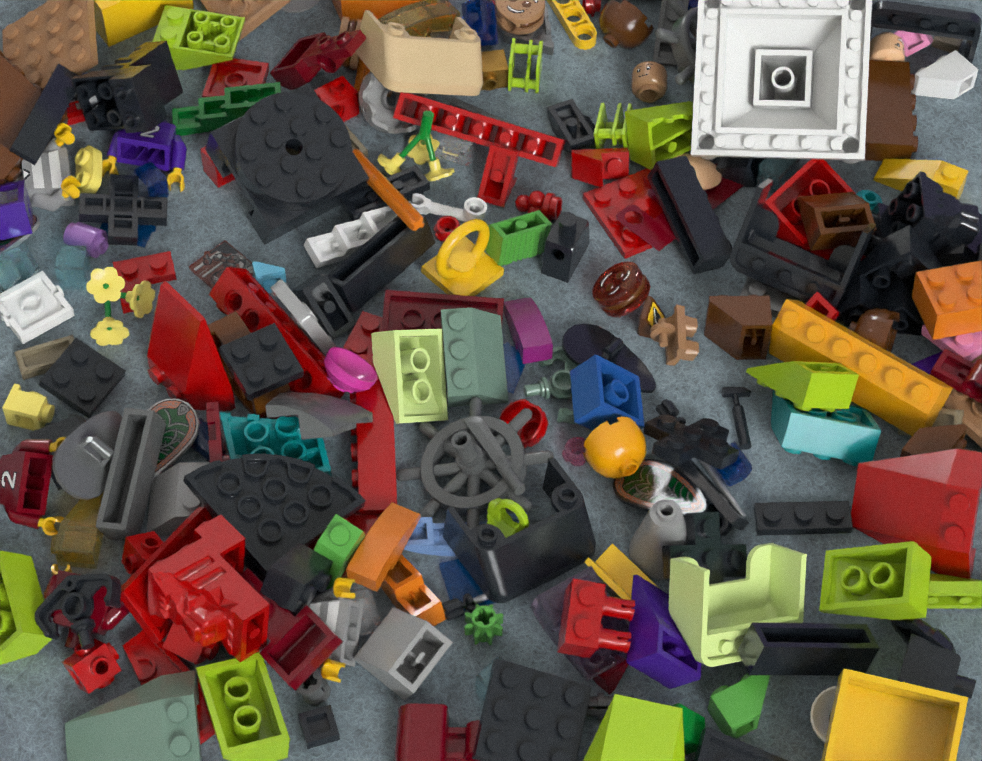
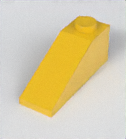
[873,159,969,200]

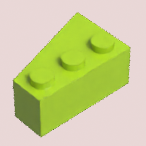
[625,101,693,170]

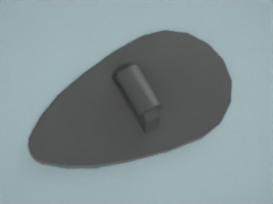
[52,411,122,500]

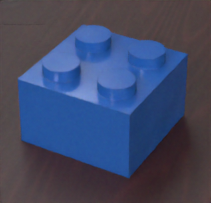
[570,354,644,431]

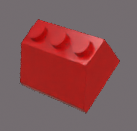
[763,159,856,247]

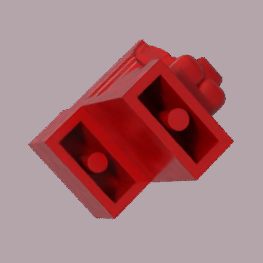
[148,514,270,662]

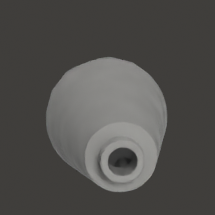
[629,500,687,580]

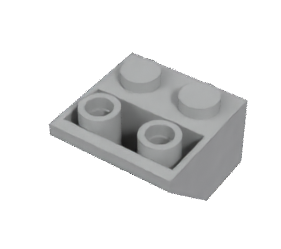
[353,607,453,700]

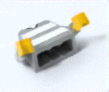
[8,123,81,212]
[300,577,364,683]

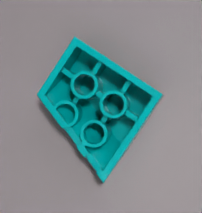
[771,390,881,466]
[220,412,332,476]

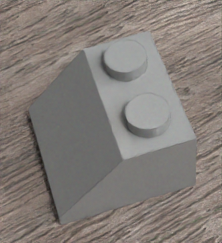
[147,462,212,536]

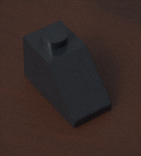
[291,274,356,340]

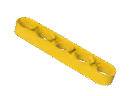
[547,0,597,50]

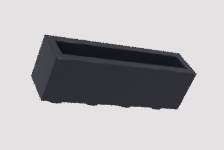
[647,155,732,275]
[327,215,436,313]
[737,622,880,676]

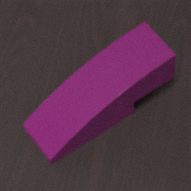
[503,297,553,364]

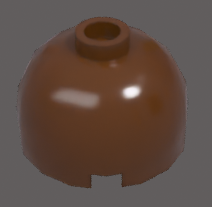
[599,0,654,49]
[849,308,900,353]

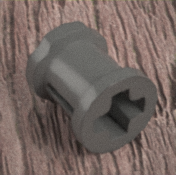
[297,668,331,706]

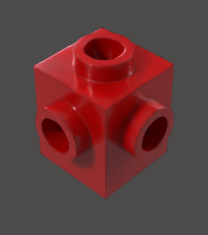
[121,531,164,576]
[62,639,122,694]

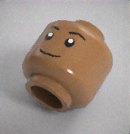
[631,61,668,103]

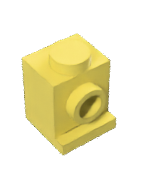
[2,383,55,431]

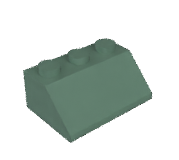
[441,308,508,407]

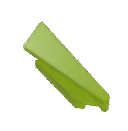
[927,573,982,609]

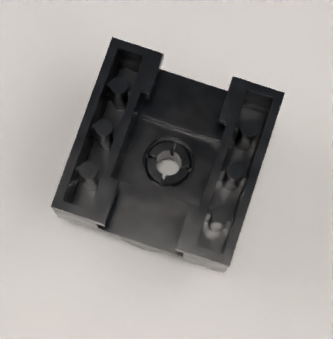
[205,83,369,244]

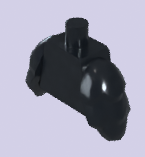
[891,618,976,699]

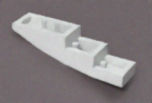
[303,201,412,268]

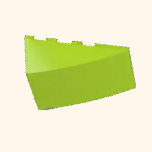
[583,694,685,761]

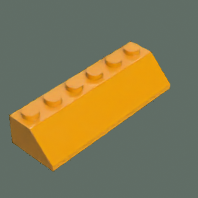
[769,299,953,436]

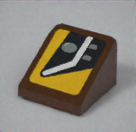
[637,296,666,338]

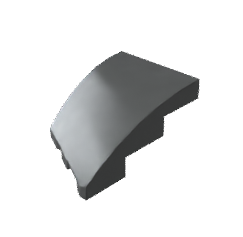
[265,392,373,439]

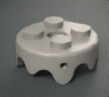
[359,71,427,134]

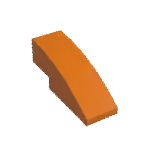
[346,503,421,592]
[380,554,446,626]

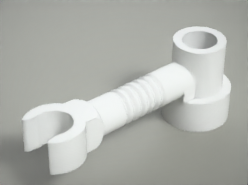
[410,193,487,223]

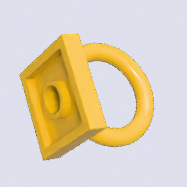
[421,219,504,296]

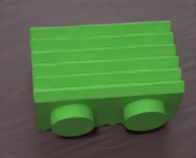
[485,210,552,266]

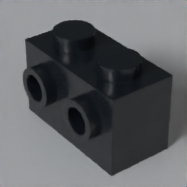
[260,543,333,612]

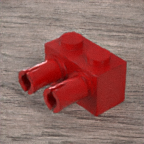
[557,578,635,658]

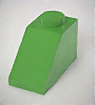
[314,514,366,590]

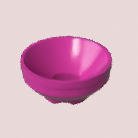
[324,347,377,393]

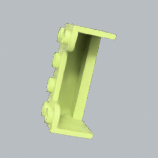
[669,543,807,667]

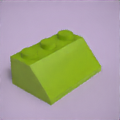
[0,550,52,665]
[196,652,290,761]

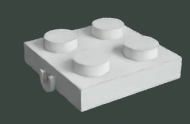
[0,271,75,344]

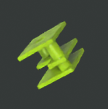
[508,38,543,94]
[593,103,633,157]

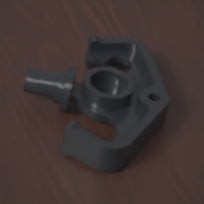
[35,574,121,650]

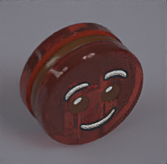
[592,261,651,317]

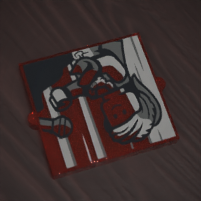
[189,240,253,289]

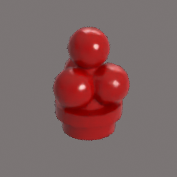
[515,190,562,221]

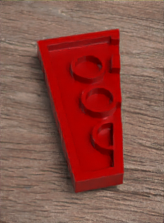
[122,630,215,745]

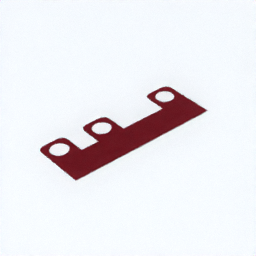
[616,164,744,251]

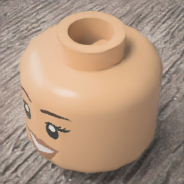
[869,32,905,62]

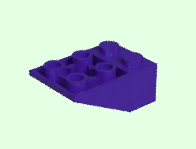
[627,574,702,689]

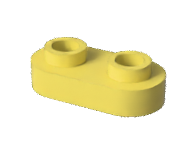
[75,145,102,194]

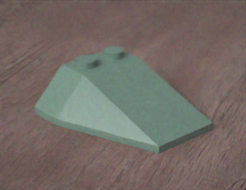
[64,670,202,761]

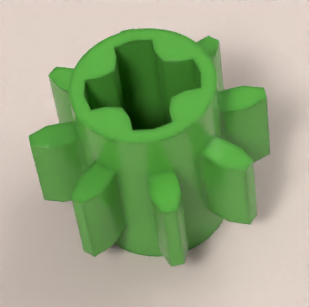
[464,604,503,645]

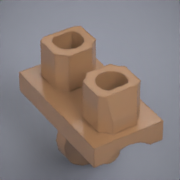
[650,304,699,366]

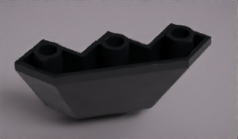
[836,225,942,336]

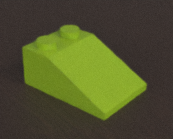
[819,541,931,620]

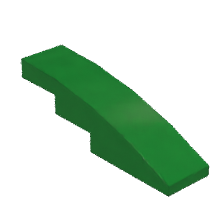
[172,82,281,136]

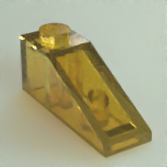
[51,492,104,569]

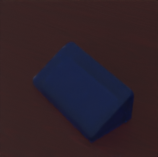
[462,0,498,46]

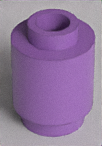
[63,222,109,258]

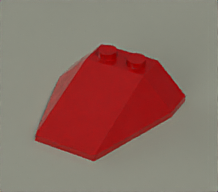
[147,281,236,411]
[851,448,982,579]

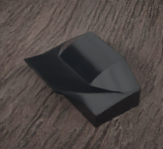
[547,99,595,153]

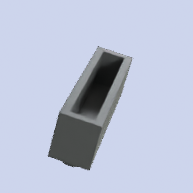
[95,408,166,541]

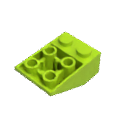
[153,5,245,70]
[746,361,859,412]

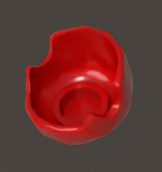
[499,399,549,448]

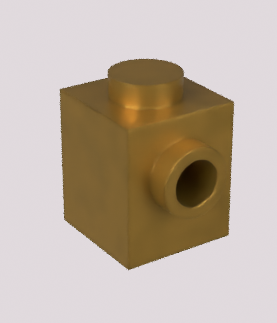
[481,49,508,91]

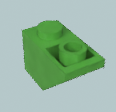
[707,673,770,739]

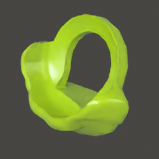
[487,498,529,538]

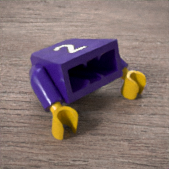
[102,120,187,192]

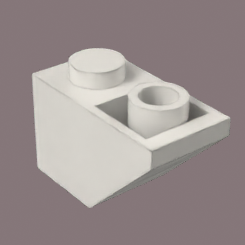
[911,50,979,99]

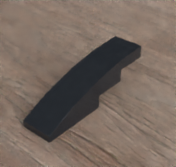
[9,63,79,165]

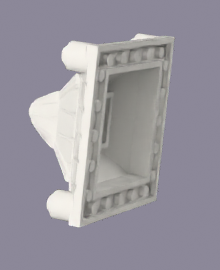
[691,0,872,164]

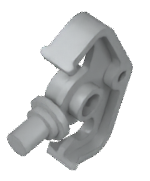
[270,279,336,355]

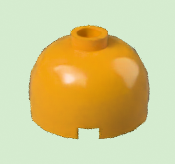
[583,416,647,479]

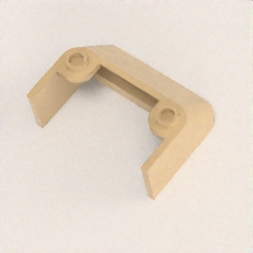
[355,10,483,96]

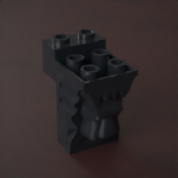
[71,41,183,133]
[865,171,982,267]

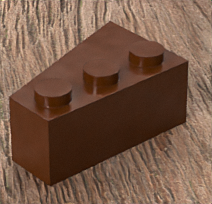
[208,311,290,418]

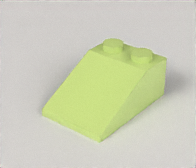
[371,329,448,424]

